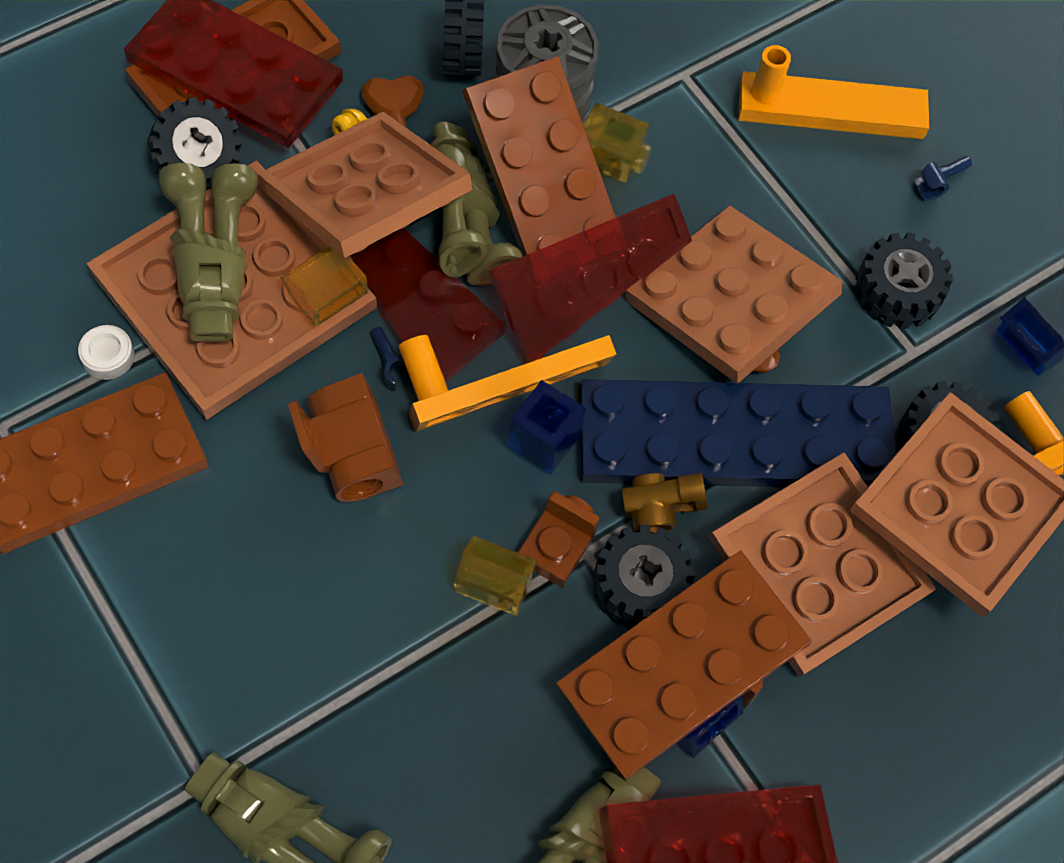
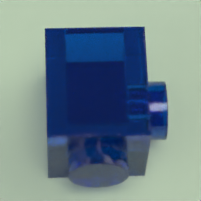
[508,380,586,474]

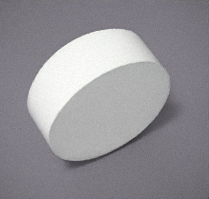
[78,325,135,380]

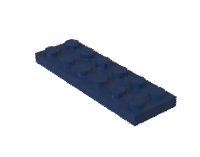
[580,379,896,487]

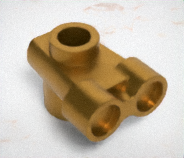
[622,472,708,533]

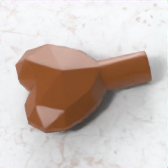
[362,75,424,128]

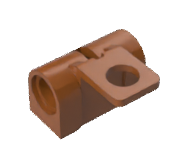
[288,373,404,502]

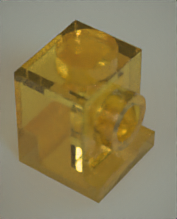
[583,103,652,182]

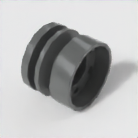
[495,4,599,122]

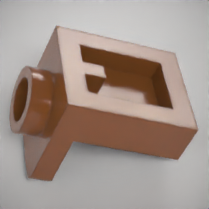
[516,491,600,588]

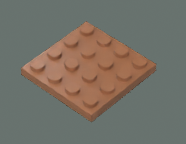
[86,160,377,420]

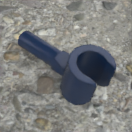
[914,156,972,201]
[371,327,412,391]

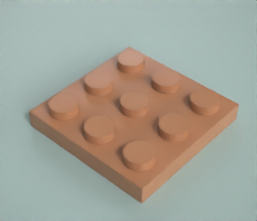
[258,112,473,258]
[626,206,843,384]
[850,392,1064,618]
[708,452,936,677]

